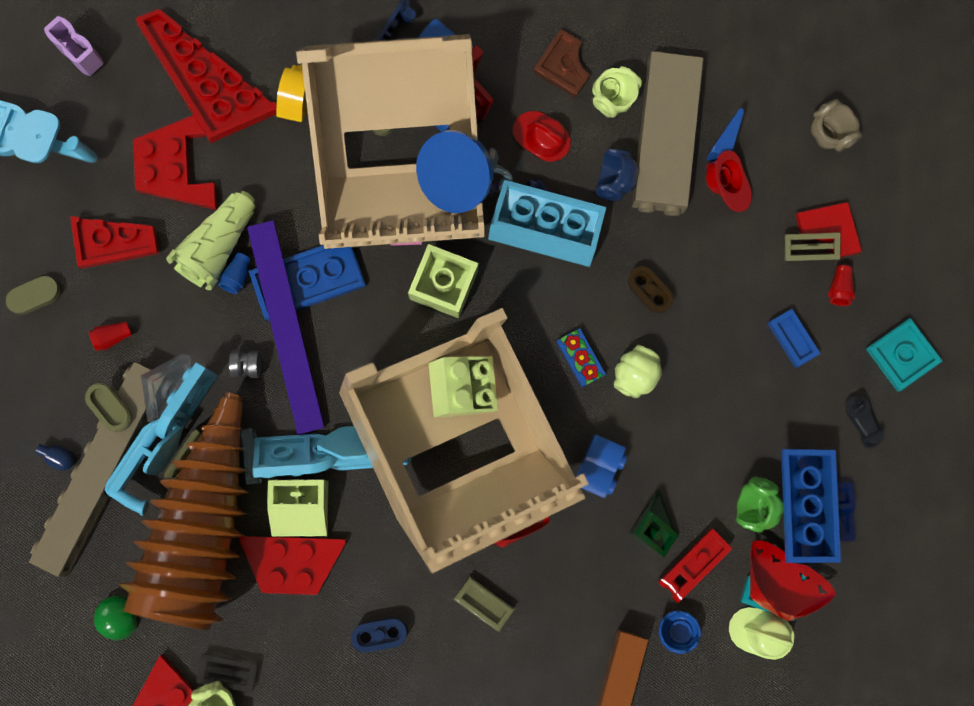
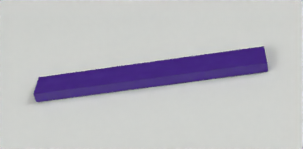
[247,221,325,434]

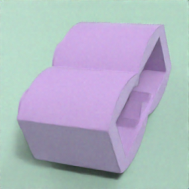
[44,16,103,76]

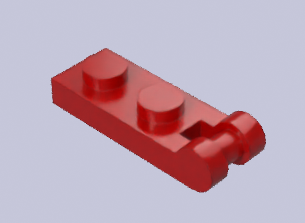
[658,528,732,603]

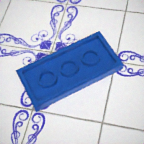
[249,245,366,321]

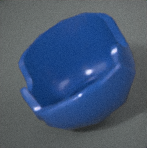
[658,611,701,654]

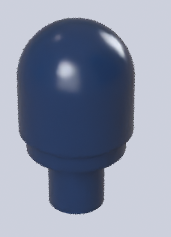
[35,444,75,471]

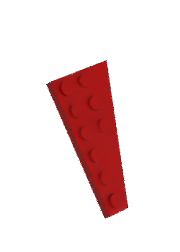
[136,9,277,143]

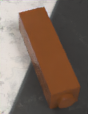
[597,629,648,706]

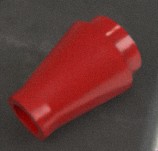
[828,265,855,306]
[88,321,132,352]

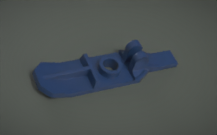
[374,0,416,41]

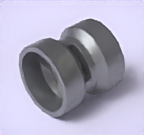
[229,350,262,378]

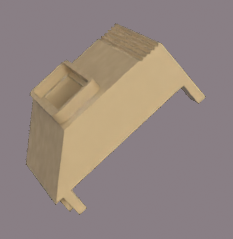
[296,34,484,249]
[339,308,588,573]

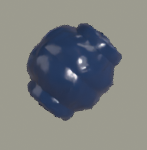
[595,149,639,201]

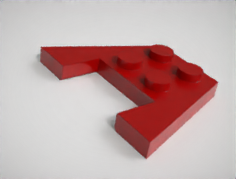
[133,115,217,210]

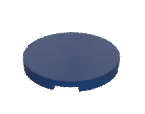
[416,130,494,213]

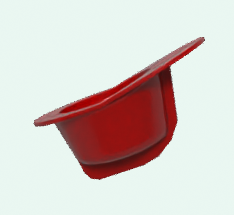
[513,111,570,162]
[706,150,752,212]

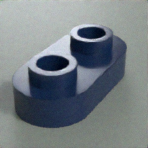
[351,618,407,653]

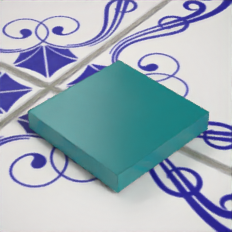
[866,318,943,392]

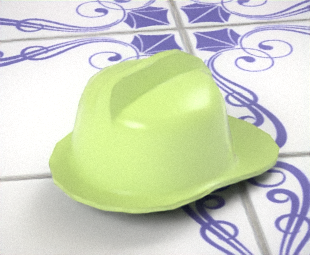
[729,607,794,660]

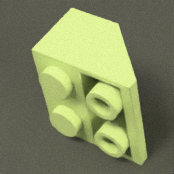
[428,356,498,418]
[267,480,328,536]

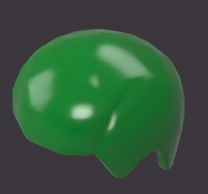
[93,595,138,641]

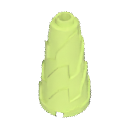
[166,191,255,290]

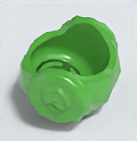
[735,476,784,533]

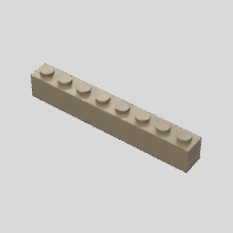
[29,362,170,577]

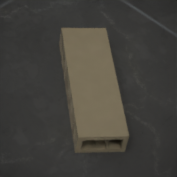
[632,51,703,216]

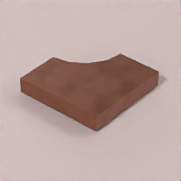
[533,29,590,98]

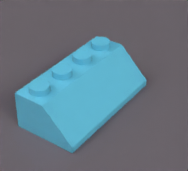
[488,180,606,267]

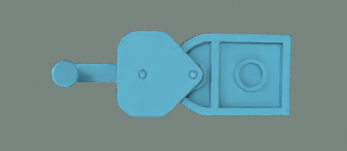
[0,100,98,163]
[105,363,218,516]
[253,426,411,478]

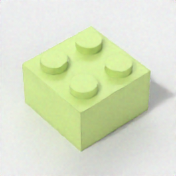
[408,244,478,318]

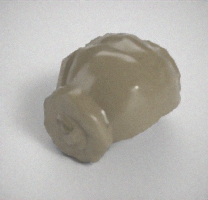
[811,99,862,152]

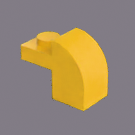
[277,65,308,122]

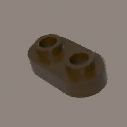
[627,266,673,314]

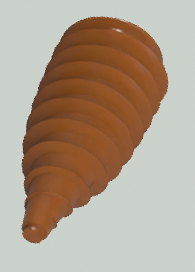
[118,393,249,630]

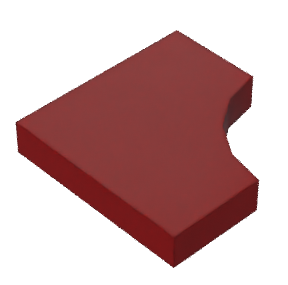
[795,202,862,258]

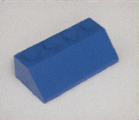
[781,449,841,563]

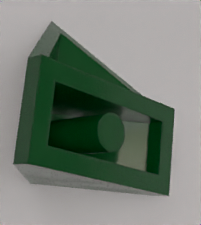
[629,490,679,558]

